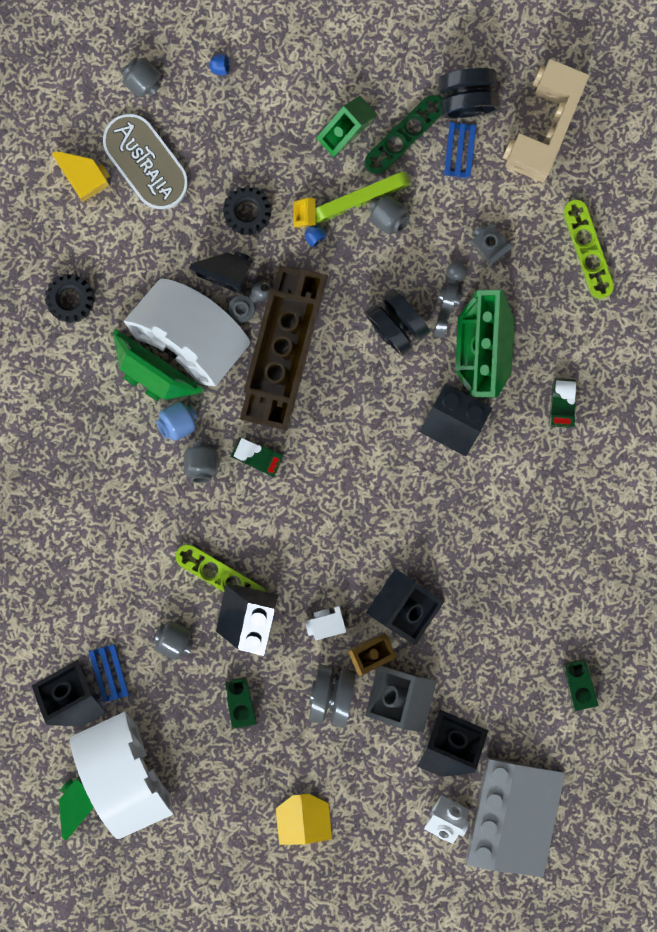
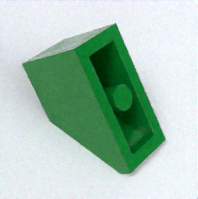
[316,96,378,158]
[59,776,94,841]

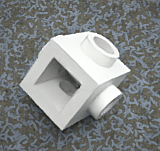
[424,795,470,844]

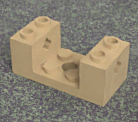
[503,59,589,183]

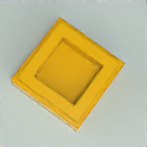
[293,198,316,228]

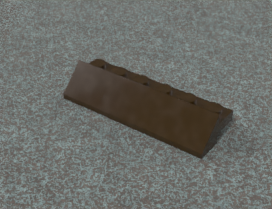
[240,265,328,431]

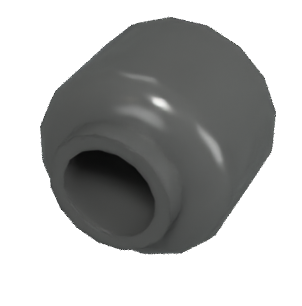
[121,58,161,97]
[370,195,410,235]
[184,442,218,483]
[152,621,194,660]

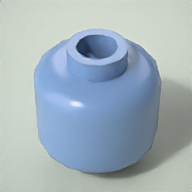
[156,402,198,441]

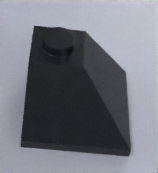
[189,251,253,294]
[32,660,105,727]
[417,710,489,777]

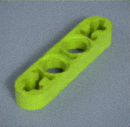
[316,171,412,224]
[563,200,614,299]
[175,545,267,592]

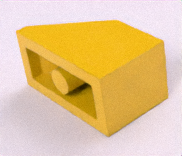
[52,151,110,202]

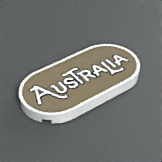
[103,114,187,209]

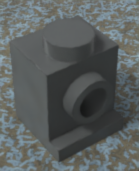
[470,224,513,267]

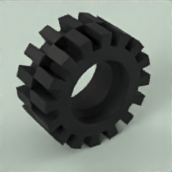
[223,186,271,236]
[45,274,95,323]

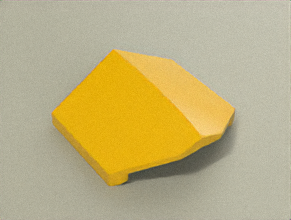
[276,793,332,845]

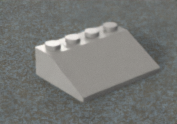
[465,756,565,877]

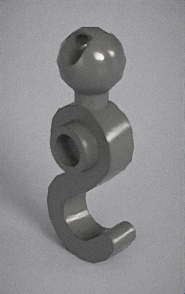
[433,262,467,339]
[225,281,272,322]

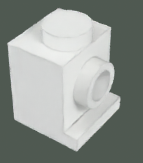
[305,606,346,641]

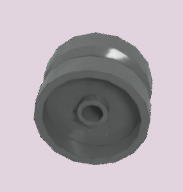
[308,664,356,728]

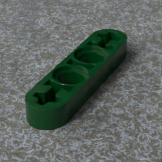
[364,95,442,176]

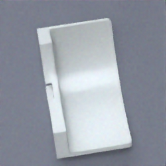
[124,278,250,386]
[70,712,173,839]

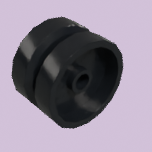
[438,68,501,119]
[364,288,431,357]

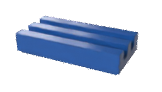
[444,122,476,179]
[89,644,129,703]

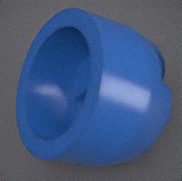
[209,53,230,76]
[304,225,328,248]

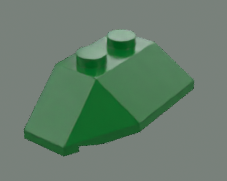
[455,290,514,397]
[113,329,205,402]

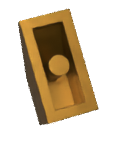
[348,633,396,677]

